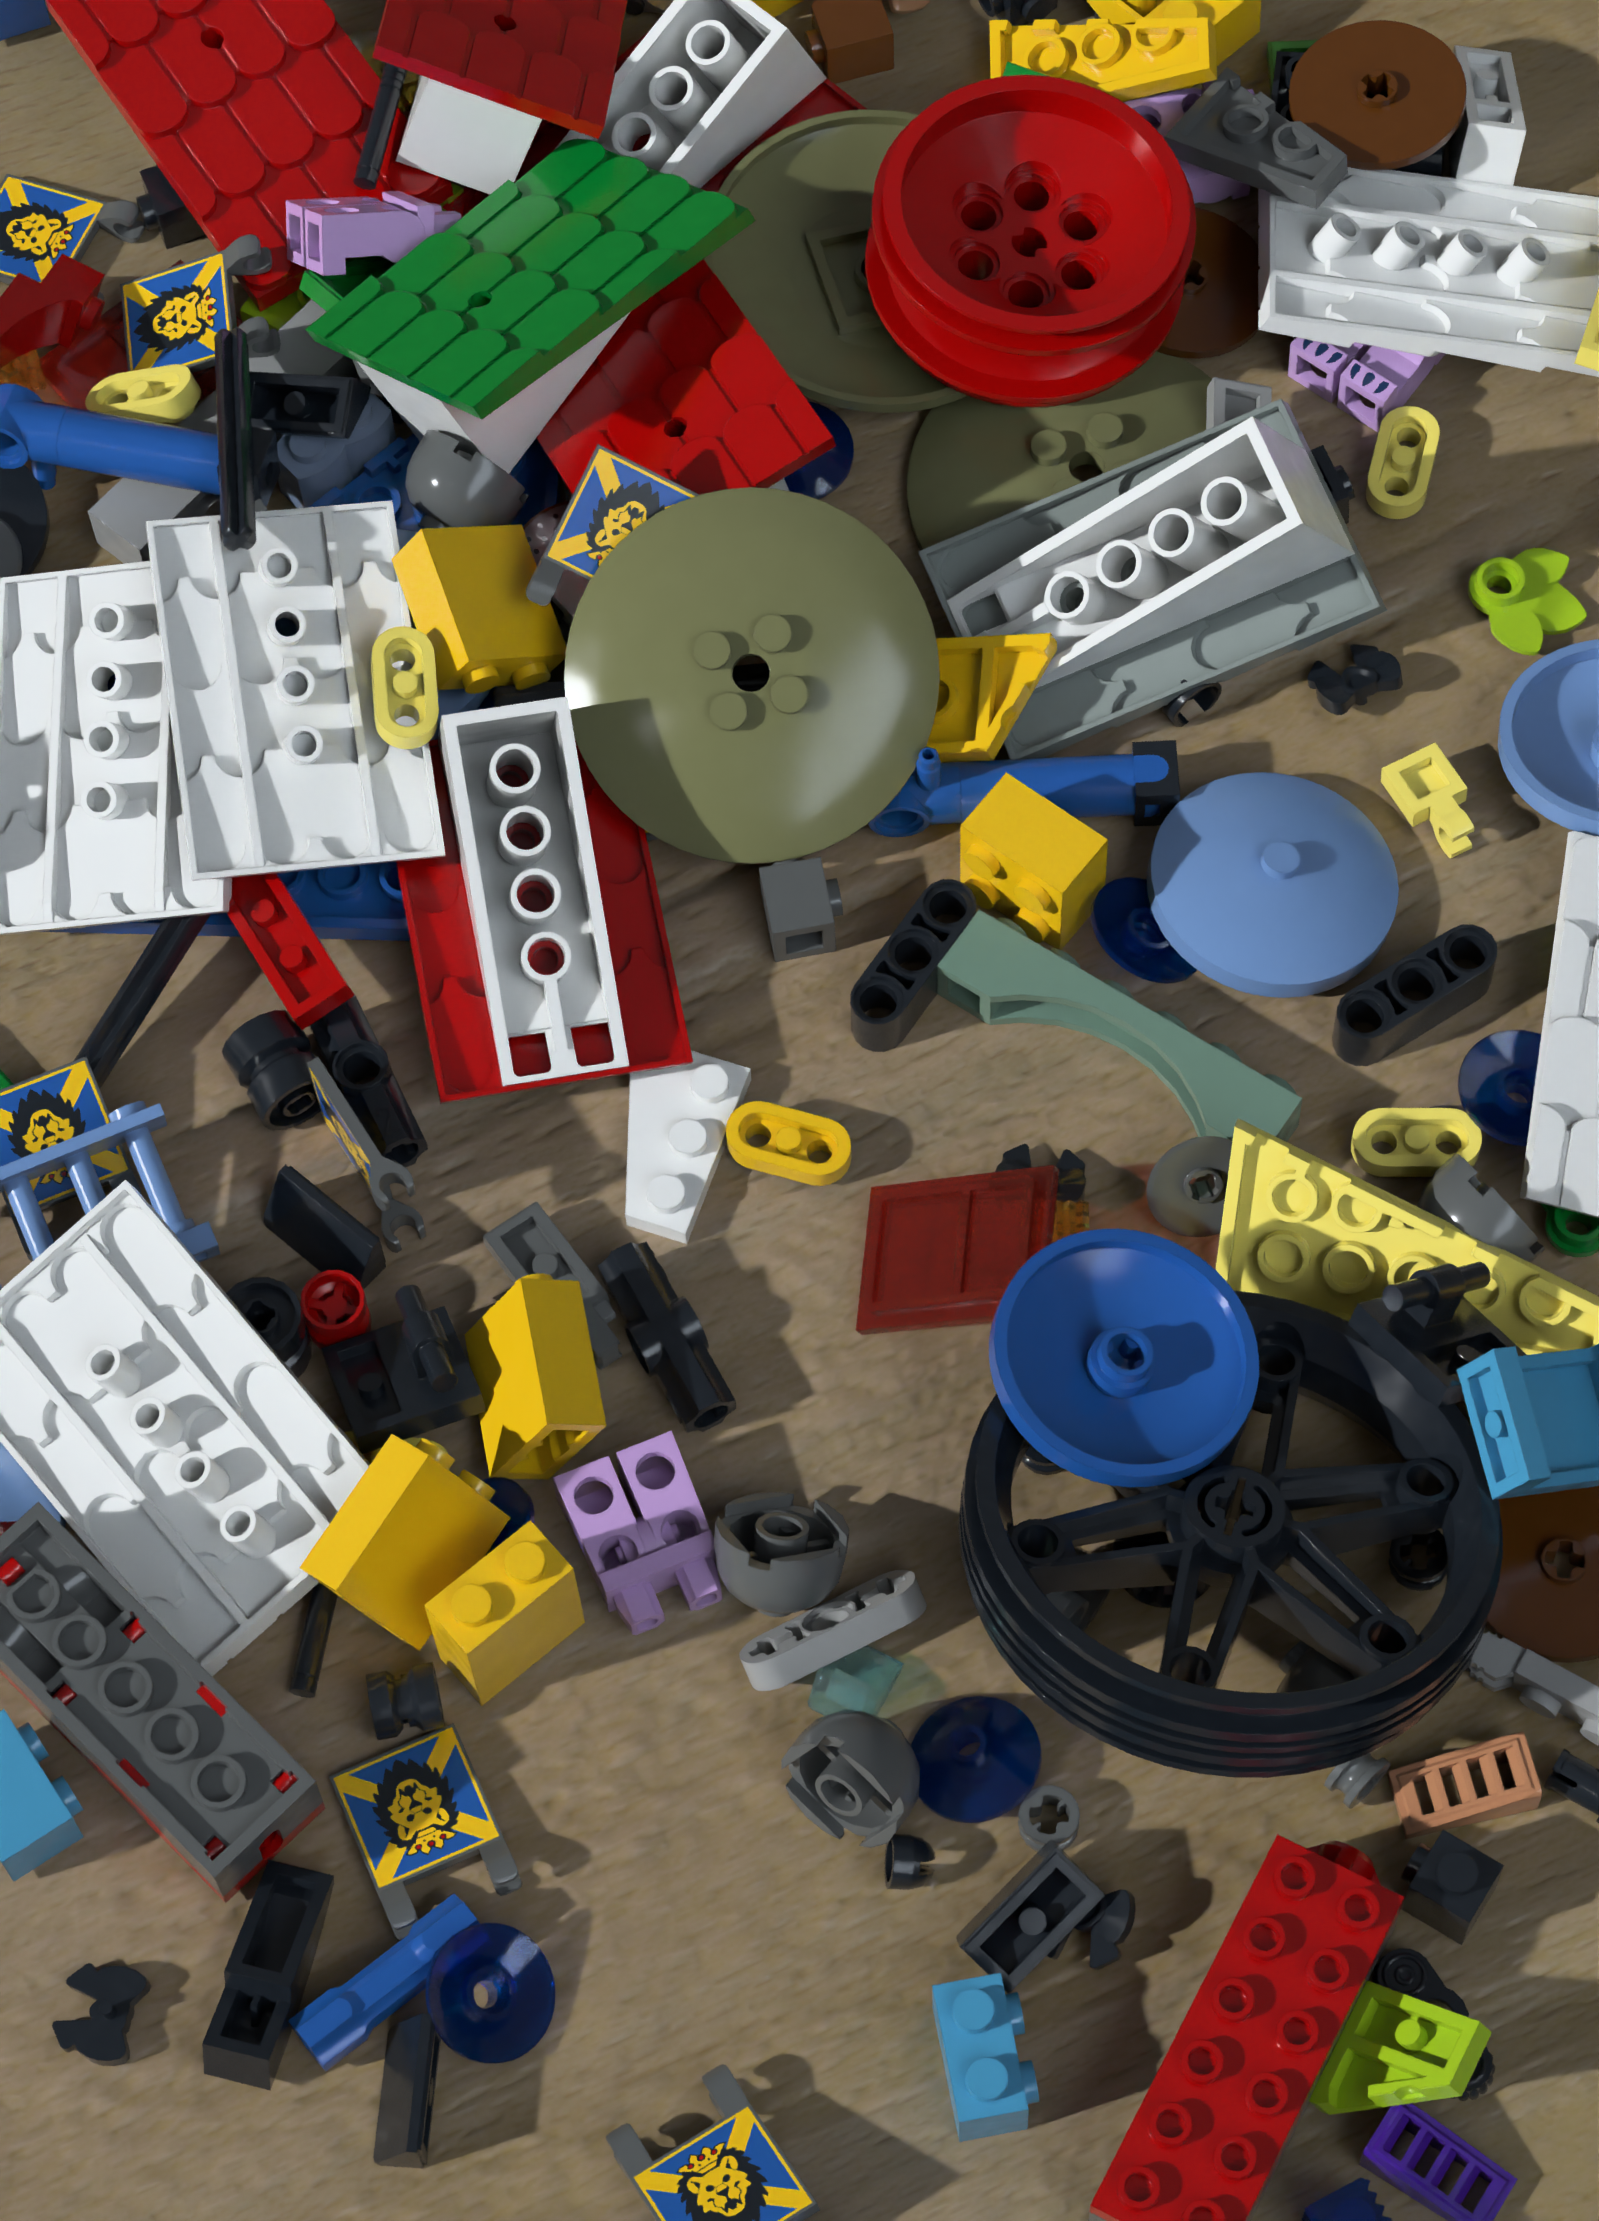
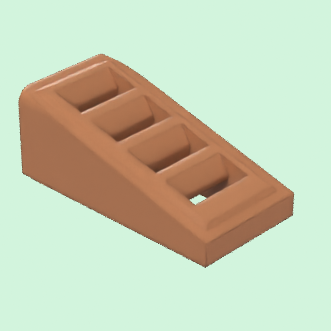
[1387,1732,1542,1839]

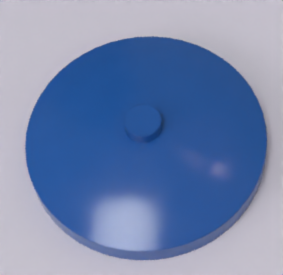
[989,1229,1259,1487]

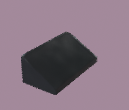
[250,371,371,439]
[263,1164,386,1290]
[956,1839,1105,1994]
[373,2013,441,2169]

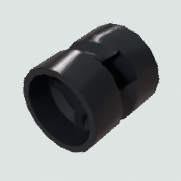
[222,1010,335,1131]
[226,1277,312,1378]

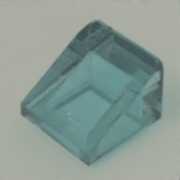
[808,1645,904,1716]

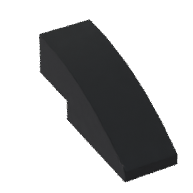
[202,1860,334,2090]

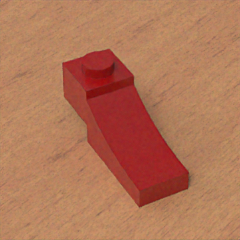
[0,254,105,369]

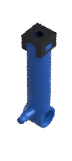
[0,383,280,507]
[868,740,1180,837]

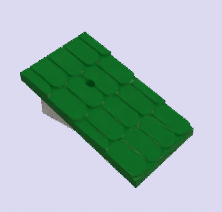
[305,138,756,474]

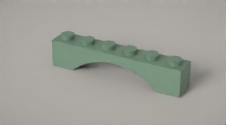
[937,909,1303,1142]

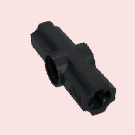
[309,993,428,1168]
[597,1241,736,1433]

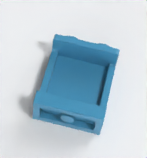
[1457,1344,1599,1500]

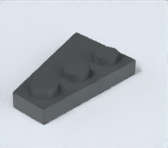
[1164,67,1348,209]

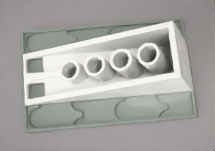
[918,399,1387,759]

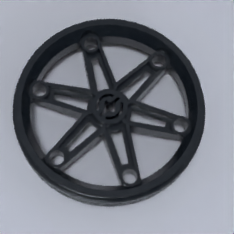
[958,1291,1503,1778]

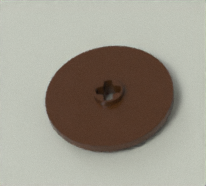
[1289,20,1467,171]
[1157,207,1260,359]
[1486,1486,1599,1663]

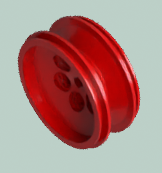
[865,75,1197,407]

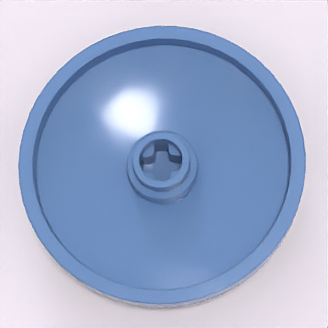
[1498,639,1599,836]
[1147,772,1399,998]

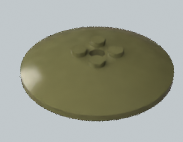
[704,109,1032,413]
[907,351,1212,551]
[564,487,940,864]

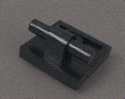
[1348,1262,1527,1408]
[321,1285,486,1454]

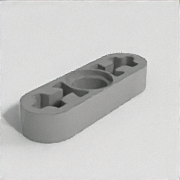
[739,1570,927,1691]

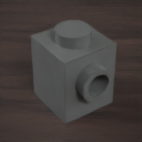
[759,857,843,962]

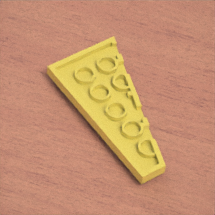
[1216,1118,1599,1355]

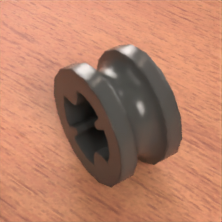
[1324,1753,1391,1809]
[1018,1785,1080,1852]

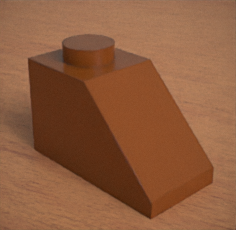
[804,0,894,84]

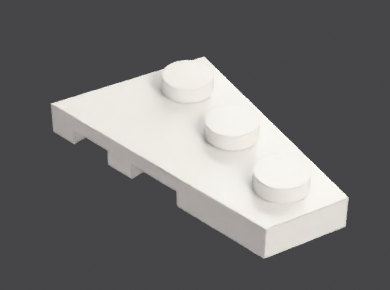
[625,1050,751,1244]

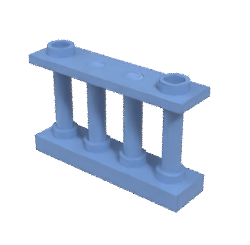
[0,1101,220,1290]

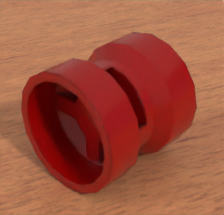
[300,1270,372,1349]

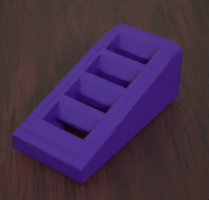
[1359,2103,1518,2221]

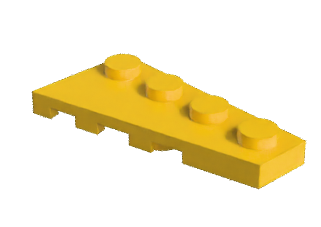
[989,17,1217,102]

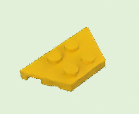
[926,633,1057,762]

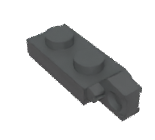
[483,1202,622,1370]

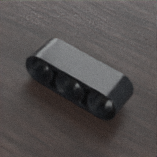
[850,879,976,1052]
[1332,924,1497,1066]

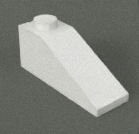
[1449,45,1527,186]

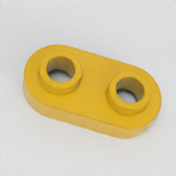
[726,1101,852,1186]

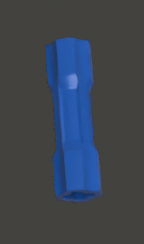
[288,1893,492,2072]

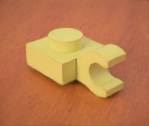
[1381,743,1474,859]

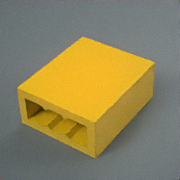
[391,524,566,694]
[465,1273,607,1480]
[299,1434,511,1651]
[424,1520,585,1706]

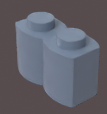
[277,394,396,508]

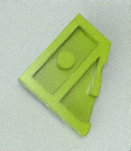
[1309,1981,1492,2115]

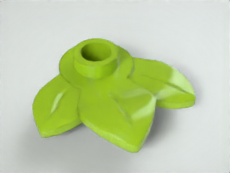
[1468,548,1587,656]

